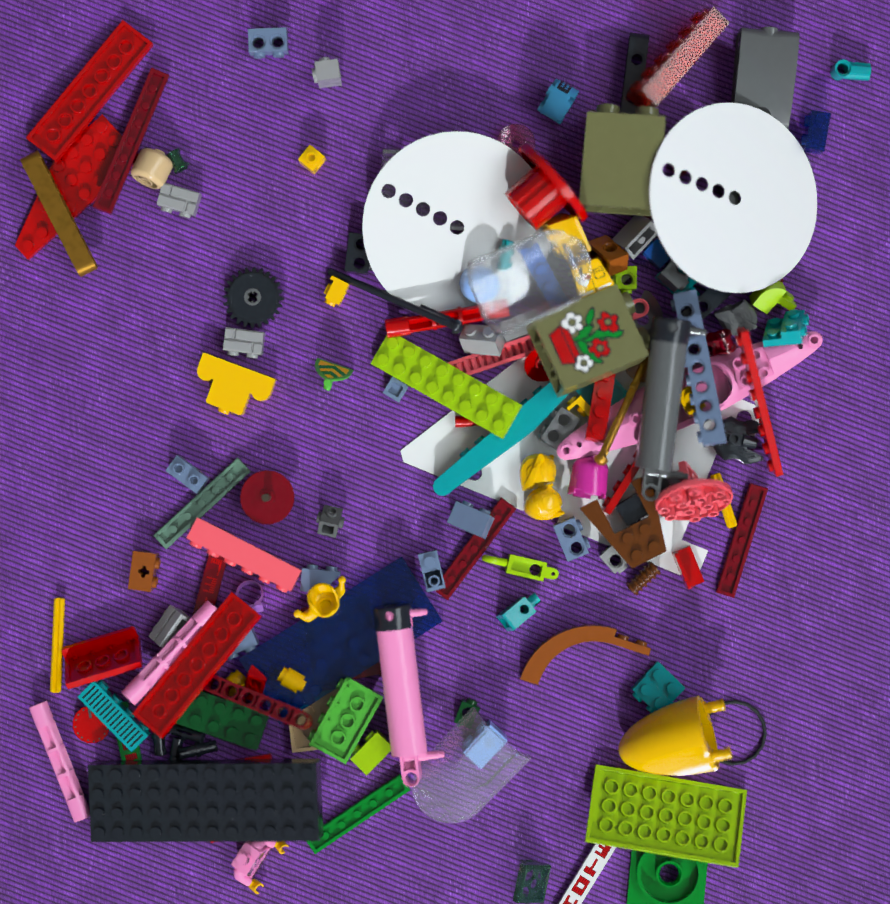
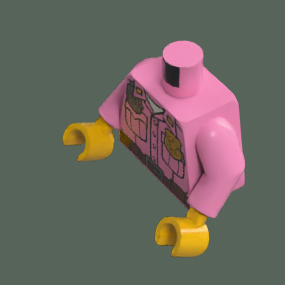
[231,841,289,894]

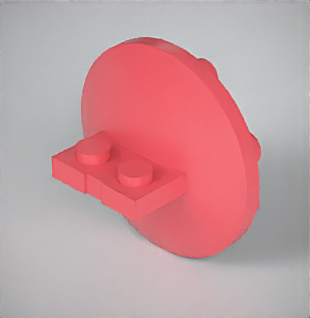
[655,461,733,522]

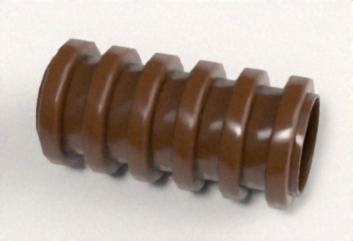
[626,561,661,596]

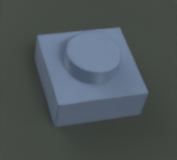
[383,376,409,403]

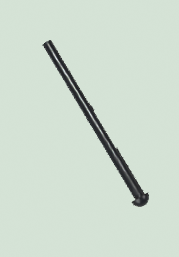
[328,268,463,334]

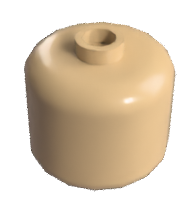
[130,148,173,189]

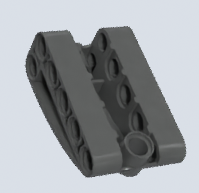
[731,27,800,129]

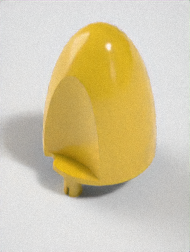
[618,695,733,775]

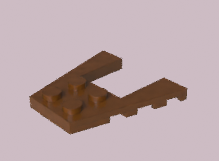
[580,477,667,568]

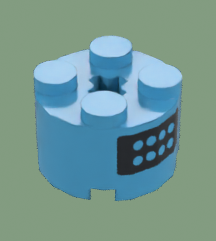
[537,79,579,125]

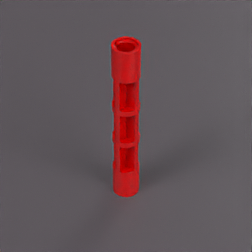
[385,298,510,338]

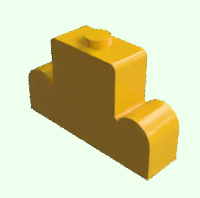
[197,352,277,415]

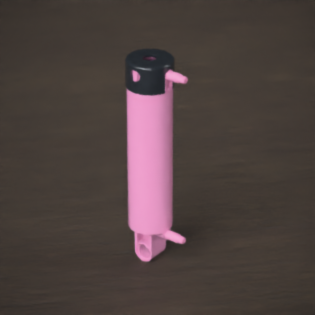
[373,603,445,787]

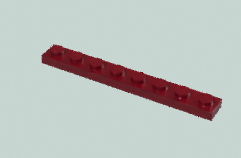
[93,68,169,215]

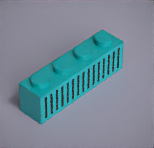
[78,680,151,752]

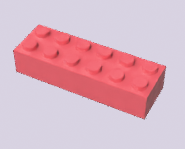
[187,518,302,593]

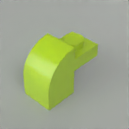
[749,281,797,314]

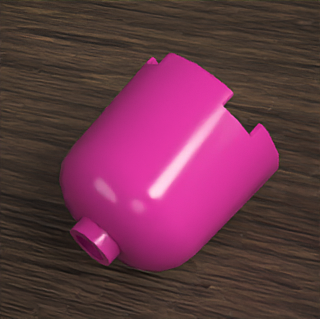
[568,455,608,500]

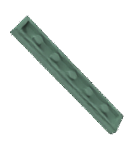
[153,457,251,549]

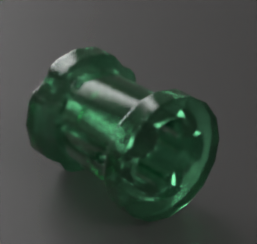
[166,148,189,174]

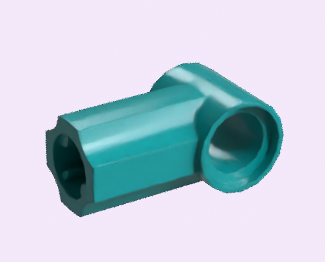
[830,59,872,81]

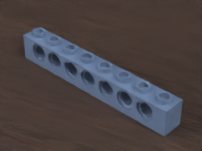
[670,289,727,447]

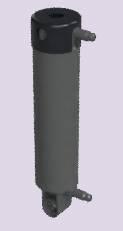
[635,317,707,501]

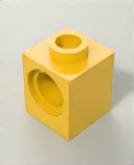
[298,145,326,175]

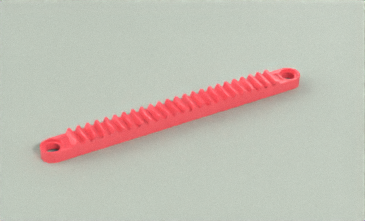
[447,298,649,376]

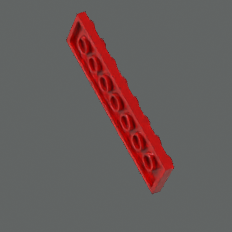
[26,20,154,163]
[132,592,262,739]

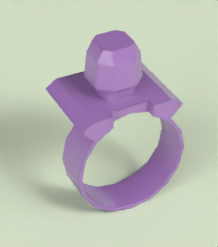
[236,580,264,612]

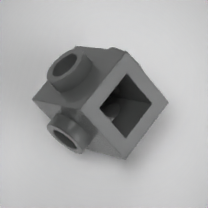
[316,504,345,538]

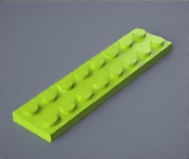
[370,336,522,439]

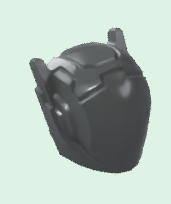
[714,299,758,336]

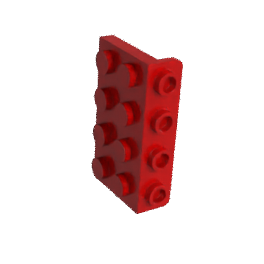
[62,626,142,689]

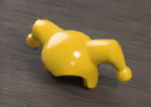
[294,576,346,622]

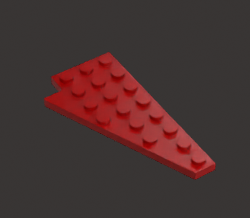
[15,114,138,260]

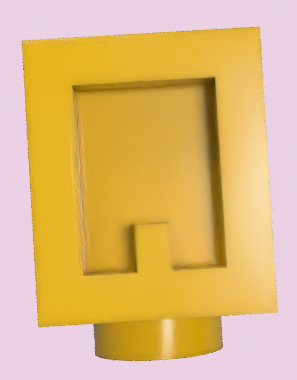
[680,386,706,415]
[565,396,590,418]

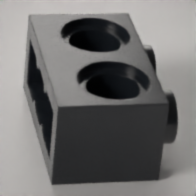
[345,232,372,275]

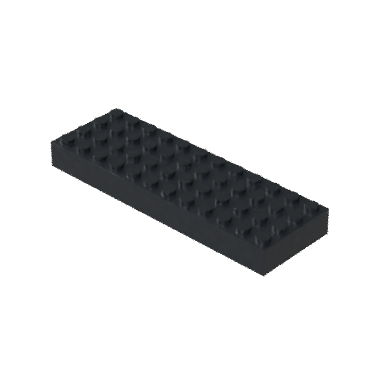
[88,758,324,842]

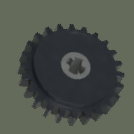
[223,267,284,328]

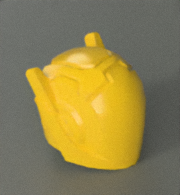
[519,453,556,491]
[523,483,565,520]

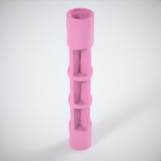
[121,600,217,705]
[29,701,90,822]

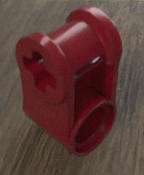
[697,329,737,357]

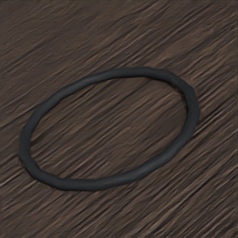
[709,700,767,766]

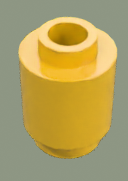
[277,667,307,693]
[226,669,247,696]

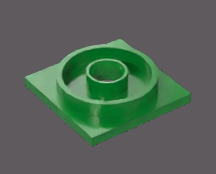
[626,850,708,904]

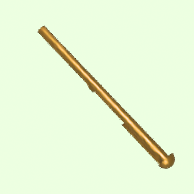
[594,349,650,466]

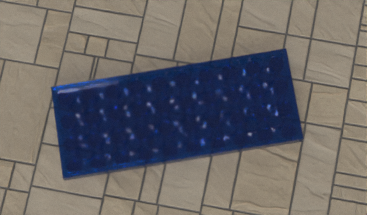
[239,557,443,724]

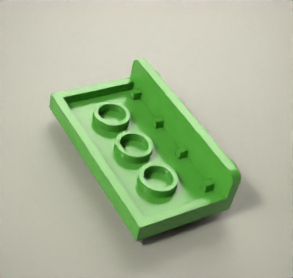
[307,676,384,764]

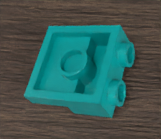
[763,309,809,347]
[631,661,685,713]

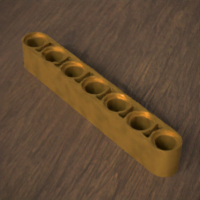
[20,150,98,277]

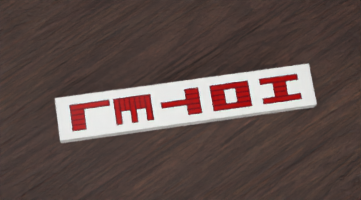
[558,844,616,904]

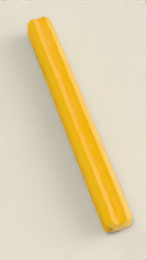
[50,597,65,693]

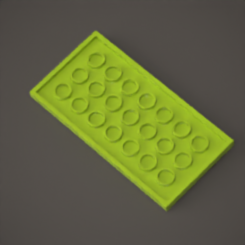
[584,764,747,868]

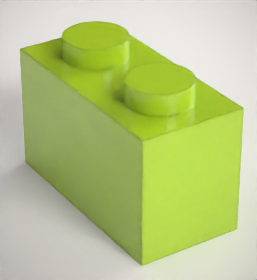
[350,729,391,775]

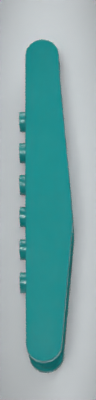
[433,382,568,496]

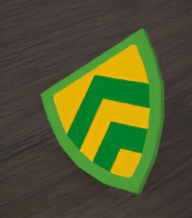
[314,358,353,391]

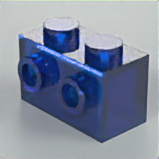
[800,110,831,155]

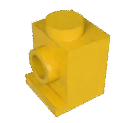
[324,276,350,307]

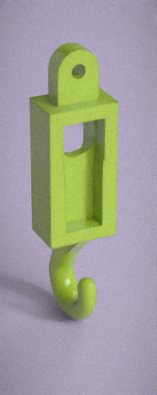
[482,554,559,581]

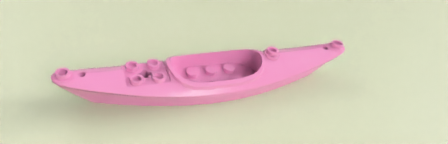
[557,331,823,460]

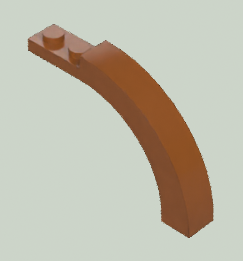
[519,624,651,685]

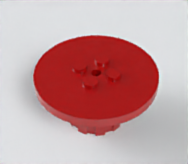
[505,143,588,230]

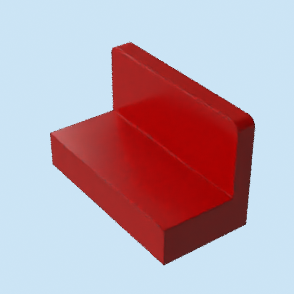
[672,546,705,590]

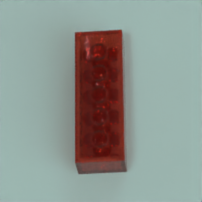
[626,6,730,107]

